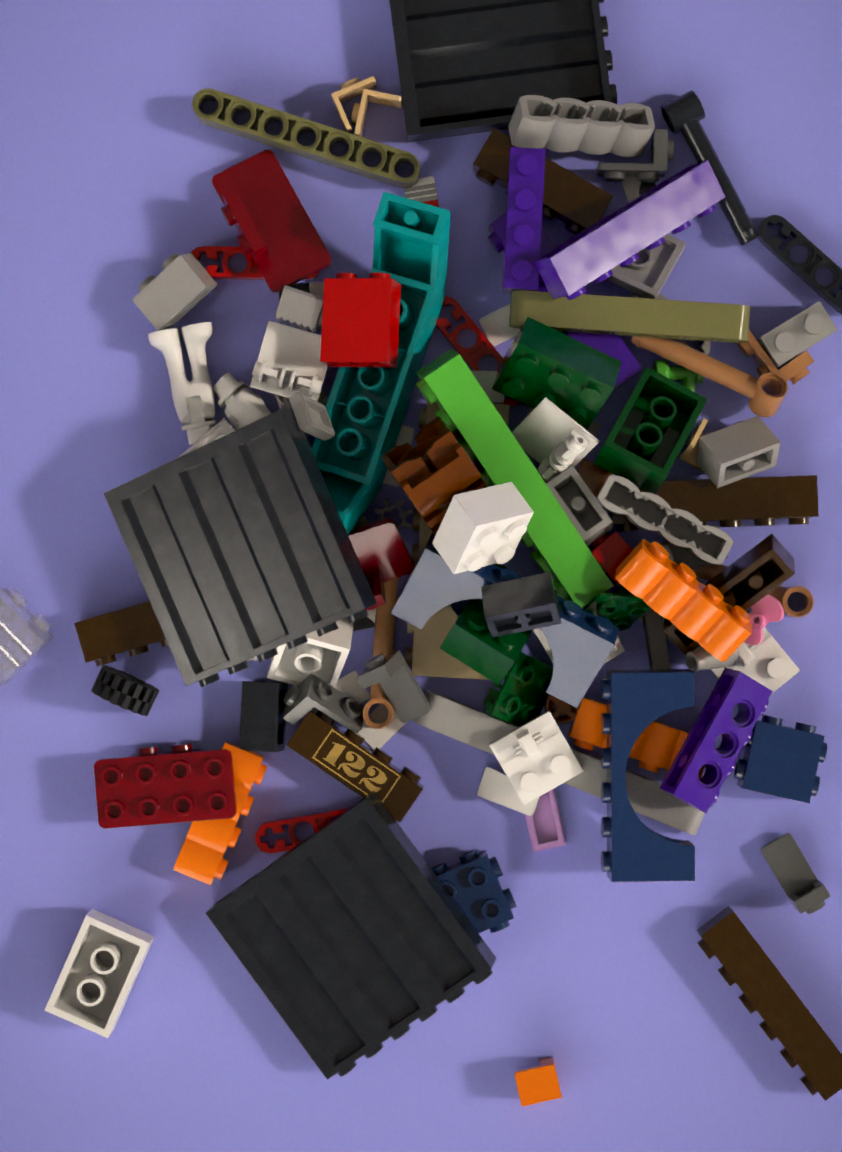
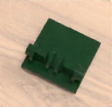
[582,587,651,631]
[483,652,553,727]

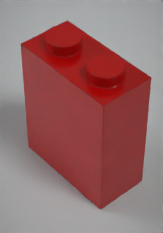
[320,272,401,368]

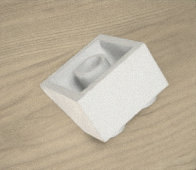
[267,618,354,688]

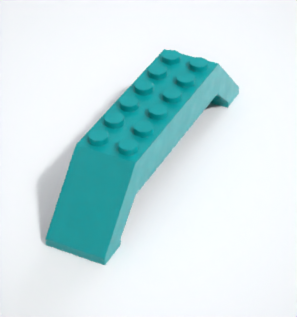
[312,192,451,534]

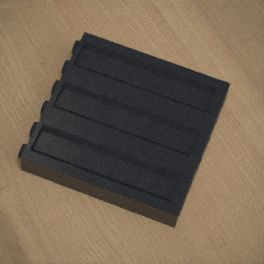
[389,0,617,142]
[104,408,377,687]
[206,791,496,1080]

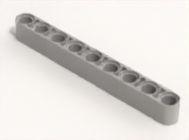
[414,690,705,836]

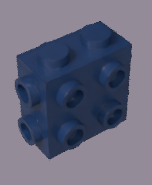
[734,715,827,804]
[431,849,517,933]

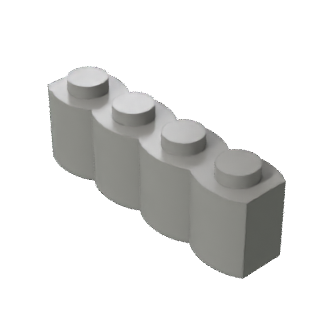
[508,95,655,157]
[596,475,734,565]

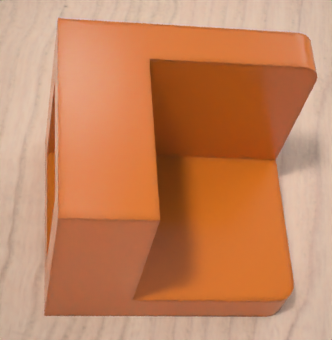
[514,1057,562,1107]

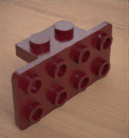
[212,150,332,293]
[348,519,414,610]
[94,743,237,829]

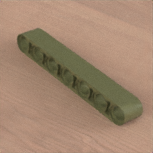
[192,88,420,188]
[509,290,750,343]

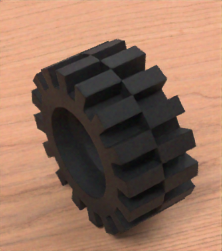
[91,665,159,716]

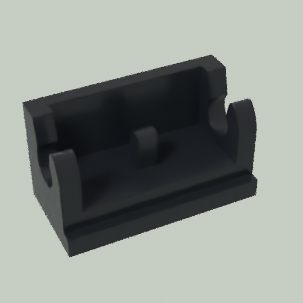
[481,572,562,638]
[239,681,288,752]

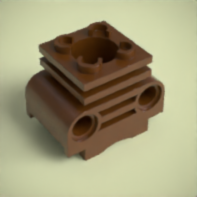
[380,417,488,536]

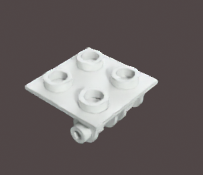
[250,321,328,402]
[512,397,599,483]

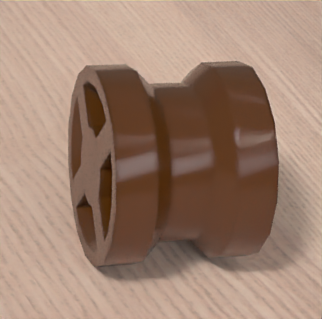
[544,694,580,724]

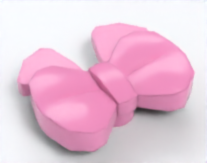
[744,594,784,646]

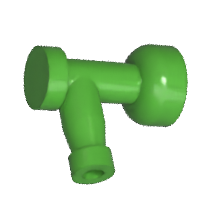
[653,360,704,392]

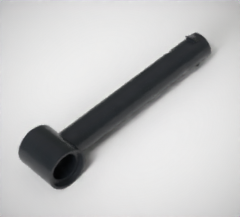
[660,90,759,246]

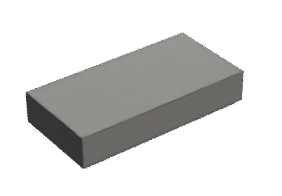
[289,393,335,441]

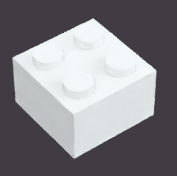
[432,482,534,574]

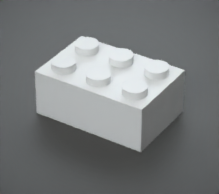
[45,909,155,1038]

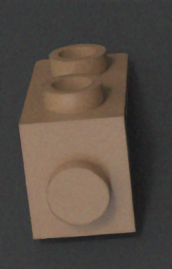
[737,330,814,384]

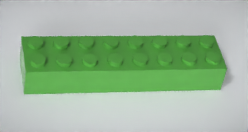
[416,349,613,608]

